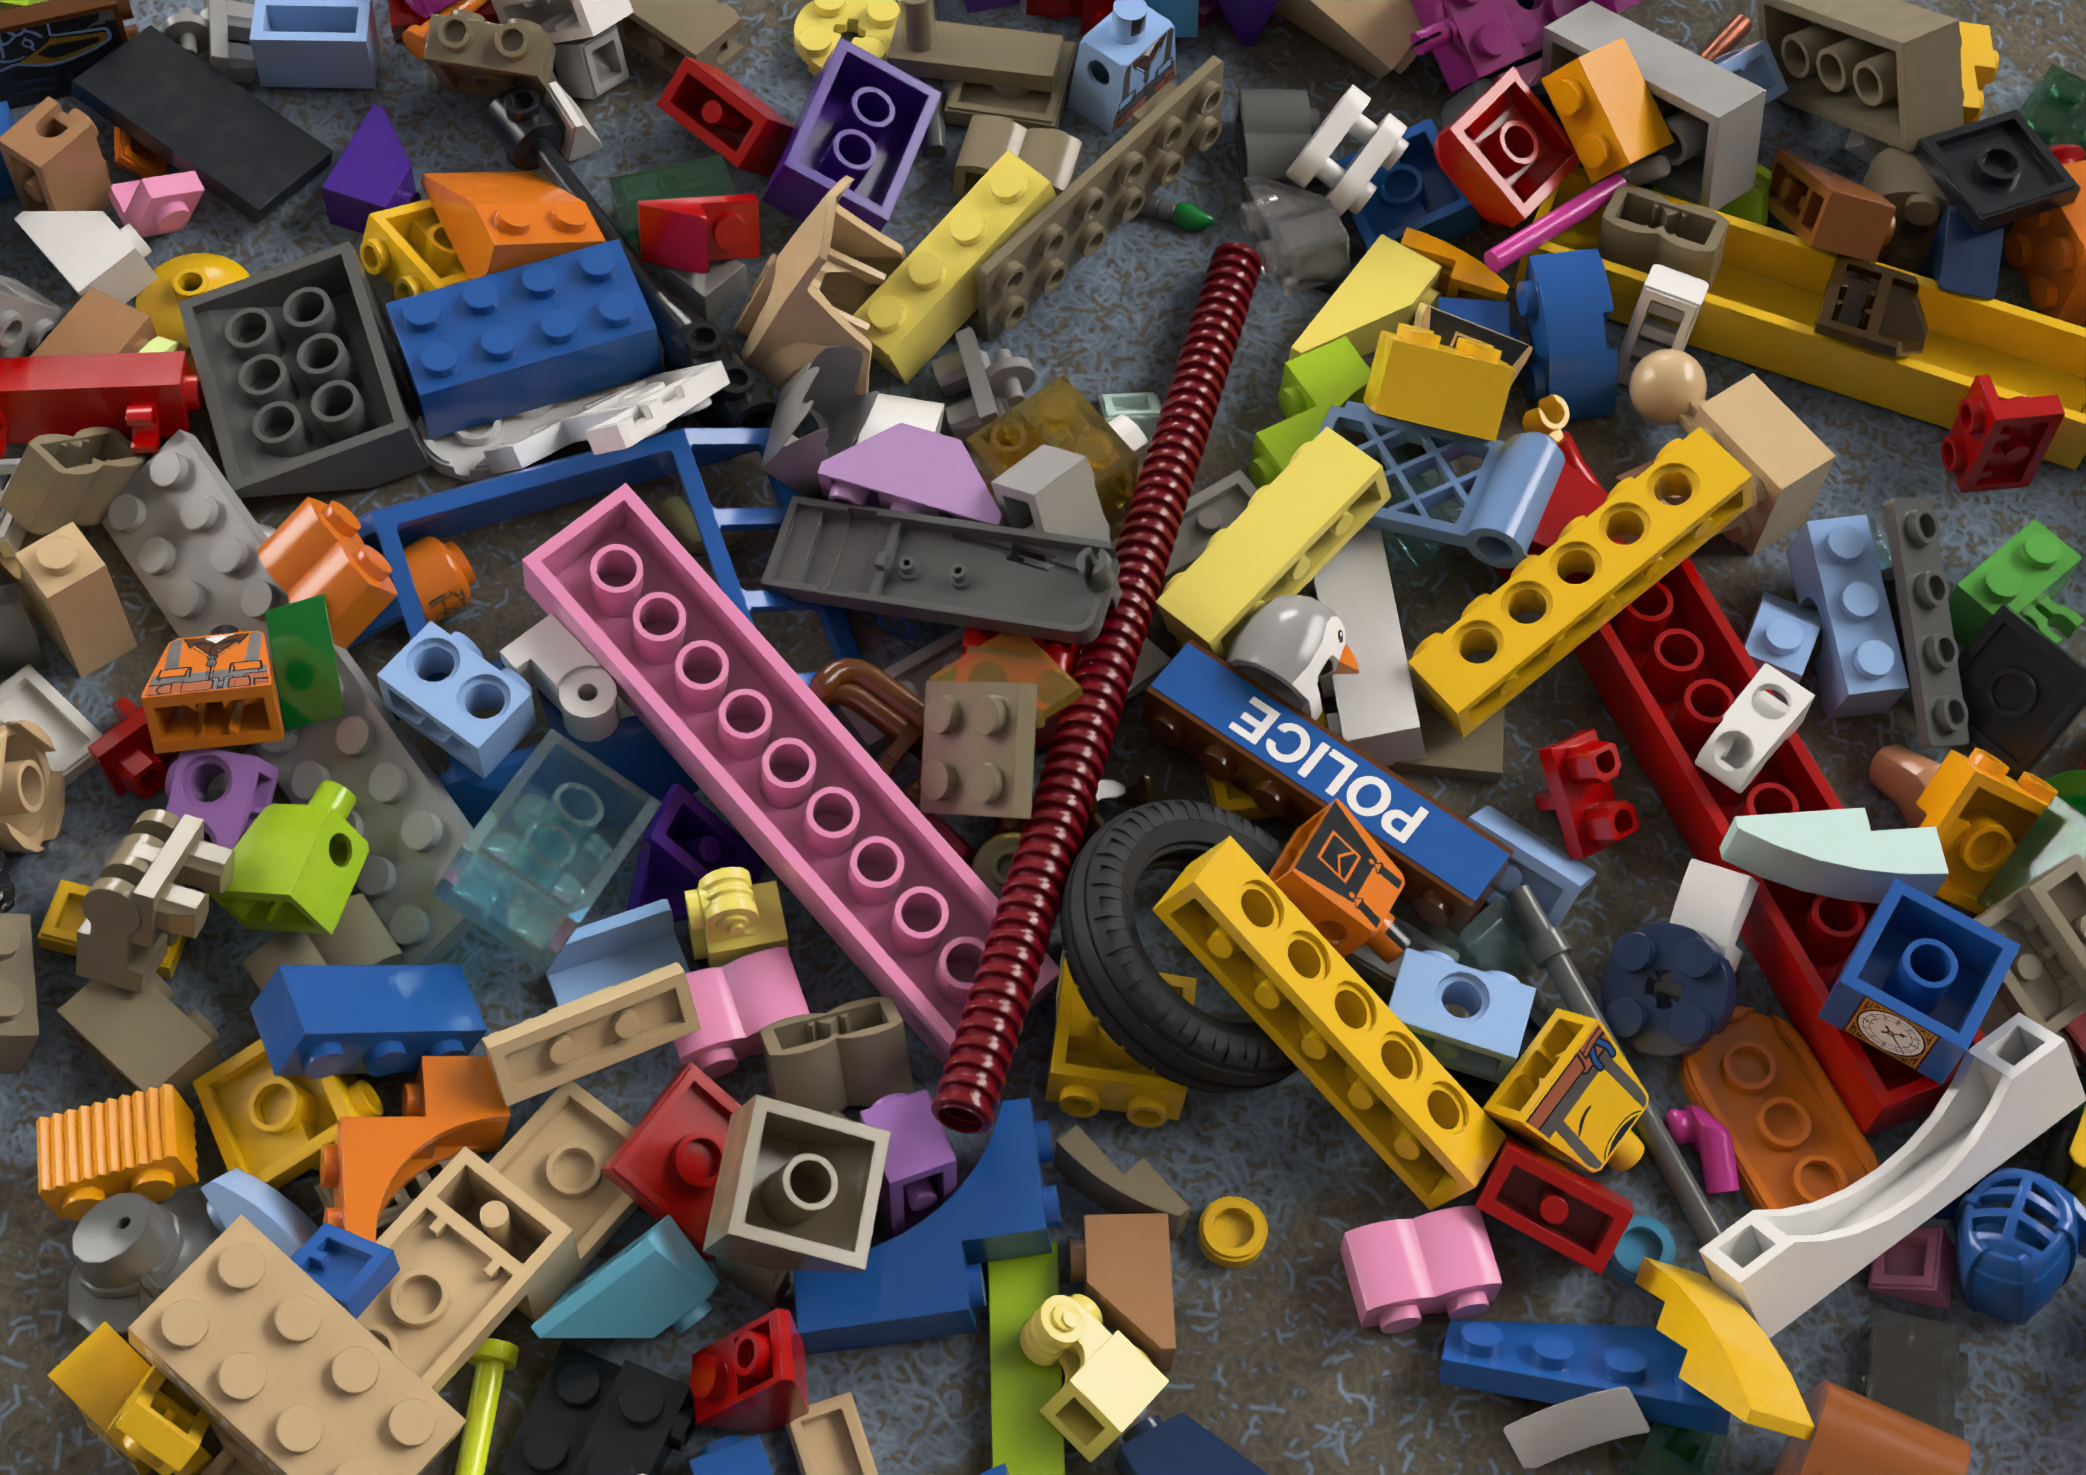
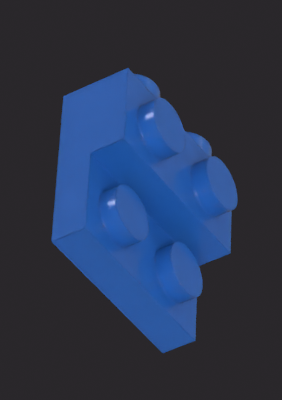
[1335,118,1481,251]

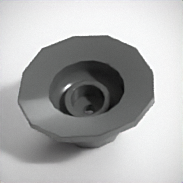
[68,1193,222,1337]

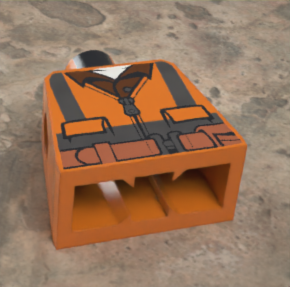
[141,625,284,754]

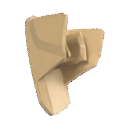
[734,176,906,396]

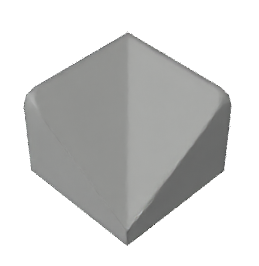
[554,24,630,99]
[663,259,748,321]

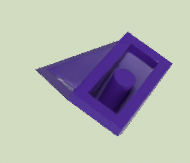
[626,784,766,922]

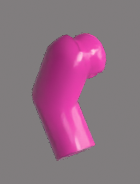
[1663,1104,1740,1194]

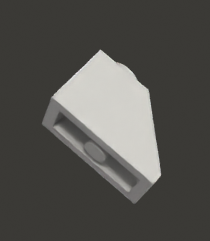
[14,211,159,304]

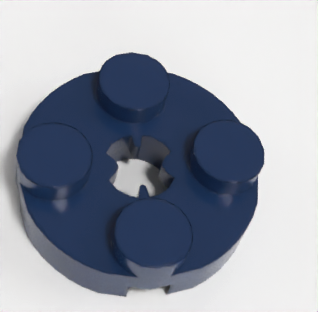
[1600,923,1737,1058]

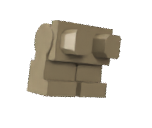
[76,809,235,994]

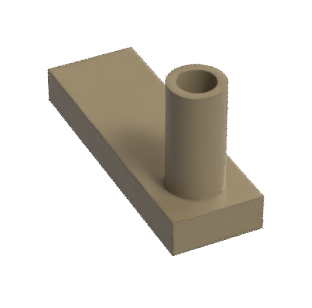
[887,0,1064,93]

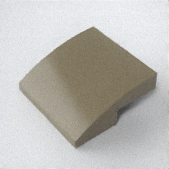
[1973,853,2086,1033]

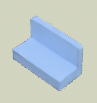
[1468,805,1596,927]
[539,899,690,1007]

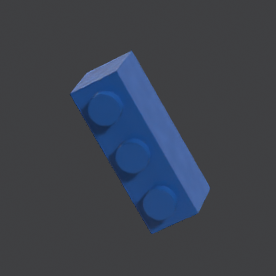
[250,965,487,1079]

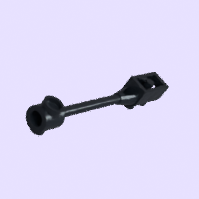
[486,87,777,461]

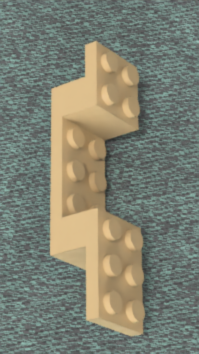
[200,1081,639,1475]

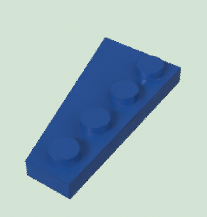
[1439,1320,1731,1435]

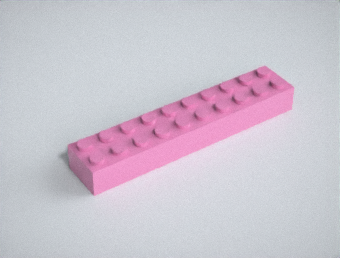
[522,483,1062,1065]

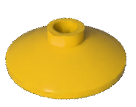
[135,253,250,349]

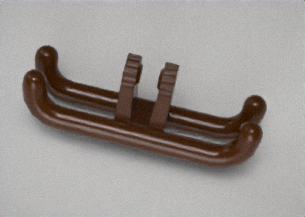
[810,658,1034,841]

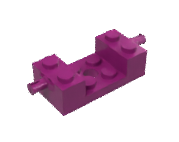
[1410,0,1645,93]

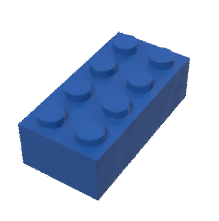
[385,239,661,440]

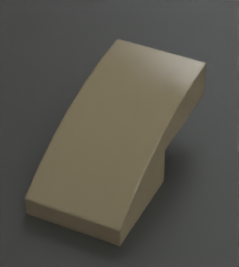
[1053,1125,1190,1240]

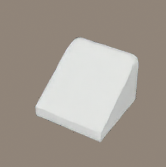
[543,81,603,162]

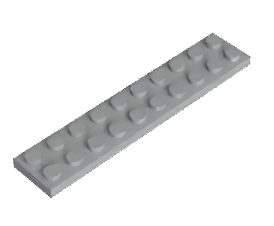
[101,429,515,965]

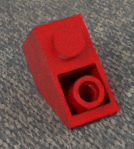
[690,1308,809,1434]

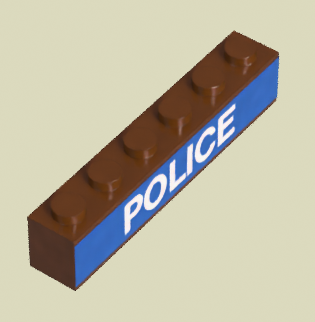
[1140,639,1514,936]

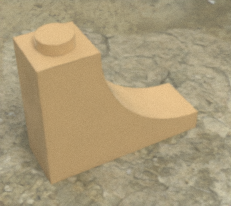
[0,521,137,678]

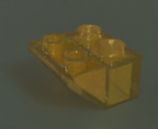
[966,375,1138,516]

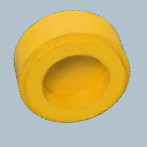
[1197,1196,1268,1269]

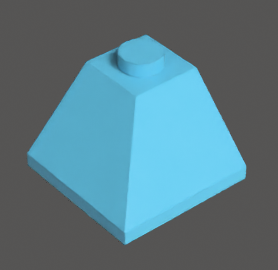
[531,1215,720,1338]

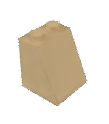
[1274,0,1422,79]

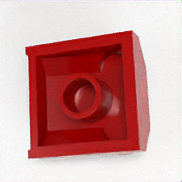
[1434,66,1581,228]

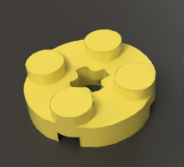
[794,0,900,77]

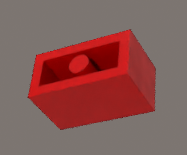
[656,56,794,177]
[1475,1134,1634,1275]

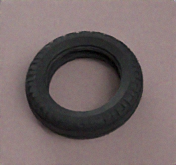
[1060,800,1299,1094]

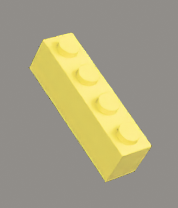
[852,150,1057,384]
[1155,427,1391,661]

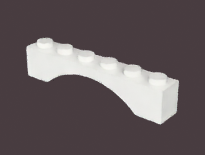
[1699,1012,2086,1339]

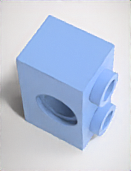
[1388,947,1537,1084]

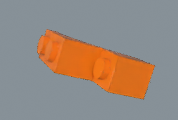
[320,1056,510,1243]

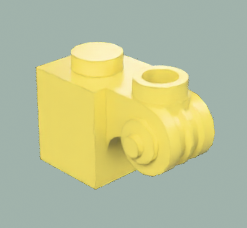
[684,867,789,968]
[1019,1294,1169,1463]

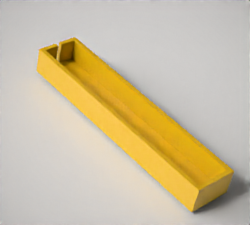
[1512,167,2086,470]

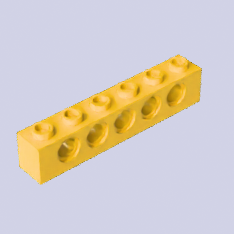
[1408,427,1753,739]
[1152,835,1506,1210]

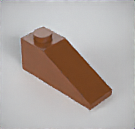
[1768,148,1897,263]

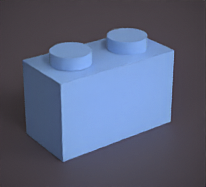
[250,0,380,89]

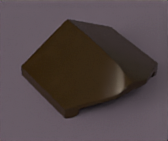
[1814,254,1929,357]

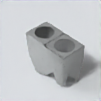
[760,345,879,499]

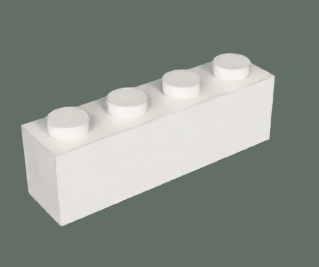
[1304,525,1426,766]

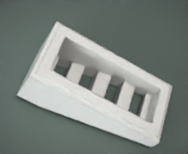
[1618,264,1709,387]

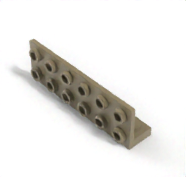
[965,55,1224,342]

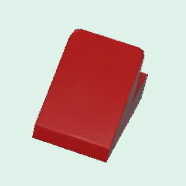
[637,194,760,274]

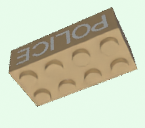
[128,1214,467,1475]

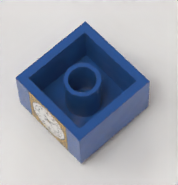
[1817,878,2021,1085]

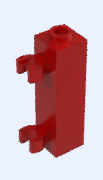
[0,351,202,459]

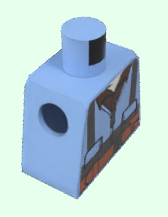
[1067,0,1176,135]

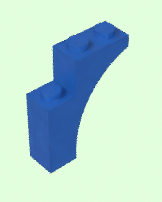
[793,1097,1062,1354]

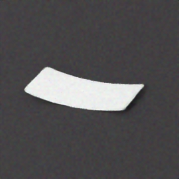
[1504,1387,1650,1468]

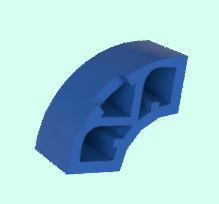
[1516,248,1618,421]

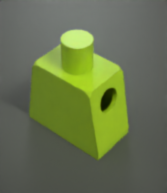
[203,780,369,935]

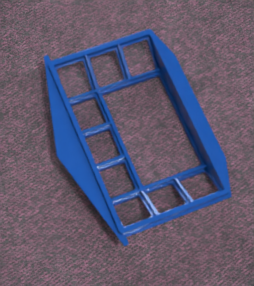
[347,428,884,833]

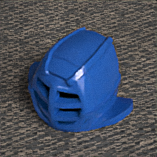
[1933,1168,2086,1326]

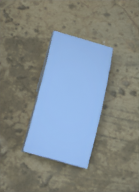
[200,1168,319,1258]

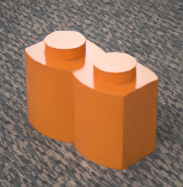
[257,496,398,649]

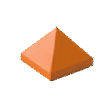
[114,125,167,179]

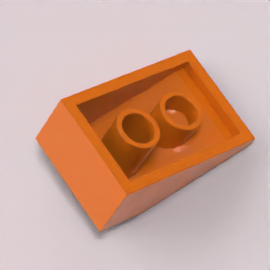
[420,171,606,280]

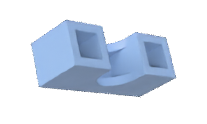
[1786,515,1910,719]

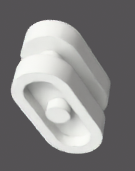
[1285,84,1409,217]

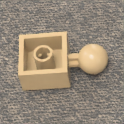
[1629,349,1836,556]

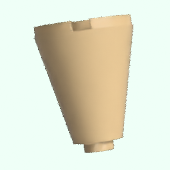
[0,720,65,853]

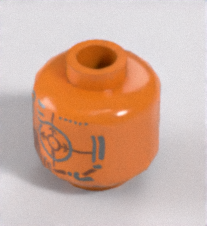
[389,536,476,624]

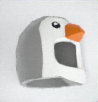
[1226,594,1359,720]

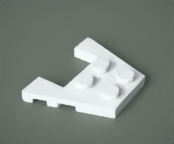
[483,360,730,474]

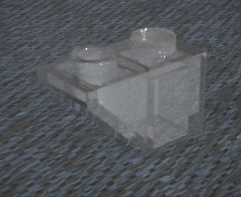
[1237,175,1350,296]

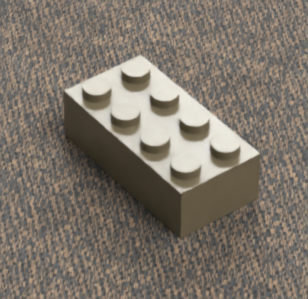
[1757,0,1964,152]

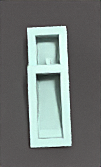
[1719,807,1949,904]

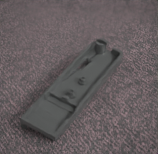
[760,496,1122,644]

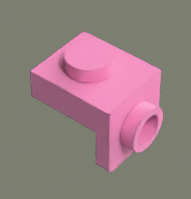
[108,171,205,238]

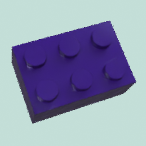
[761,37,942,232]

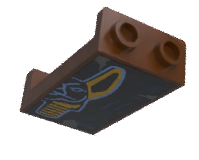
[0,0,139,110]

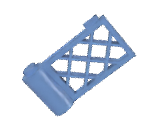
[1317,401,1565,569]

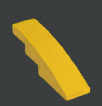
[1634,1257,1815,1441]

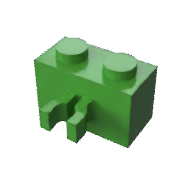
[1948,519,2084,647]

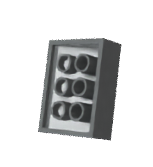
[178,241,430,498]

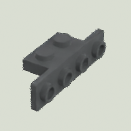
[1880,497,1969,749]

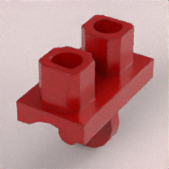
[87,696,218,799]
[1534,728,1640,860]

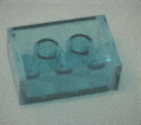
[432,728,662,971]

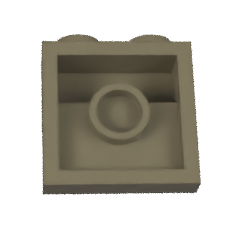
[423,10,562,103]

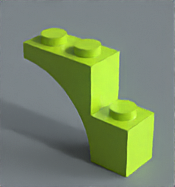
[1248,336,1371,489]

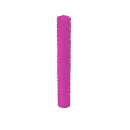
[1484,173,1627,273]

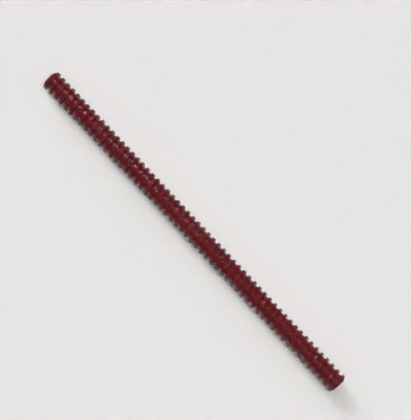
[931,242,1262,1134]

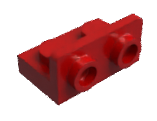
[1941,374,2065,493]

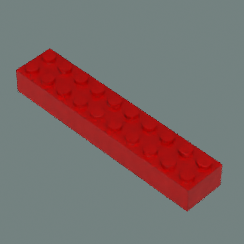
[1563,557,1985,1138]

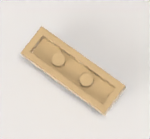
[482,962,701,1107]

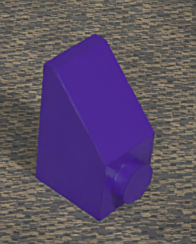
[321,104,421,234]

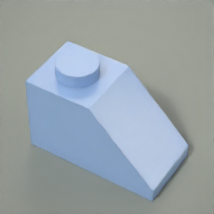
[1743,591,1821,706]

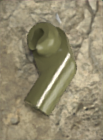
[657,496,746,555]

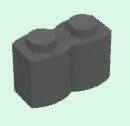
[1234,89,1323,204]

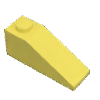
[1288,234,1442,361]

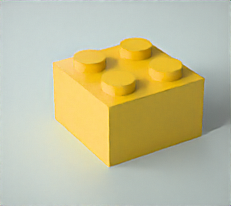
[1363,323,1515,442]

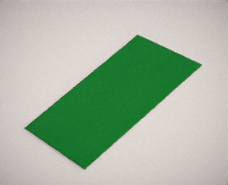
[265,594,346,731]

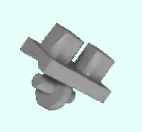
[162,0,257,84]
[931,327,1036,446]

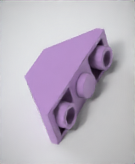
[818,422,1003,526]

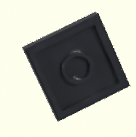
[1913,109,2081,234]
[1958,604,2086,779]

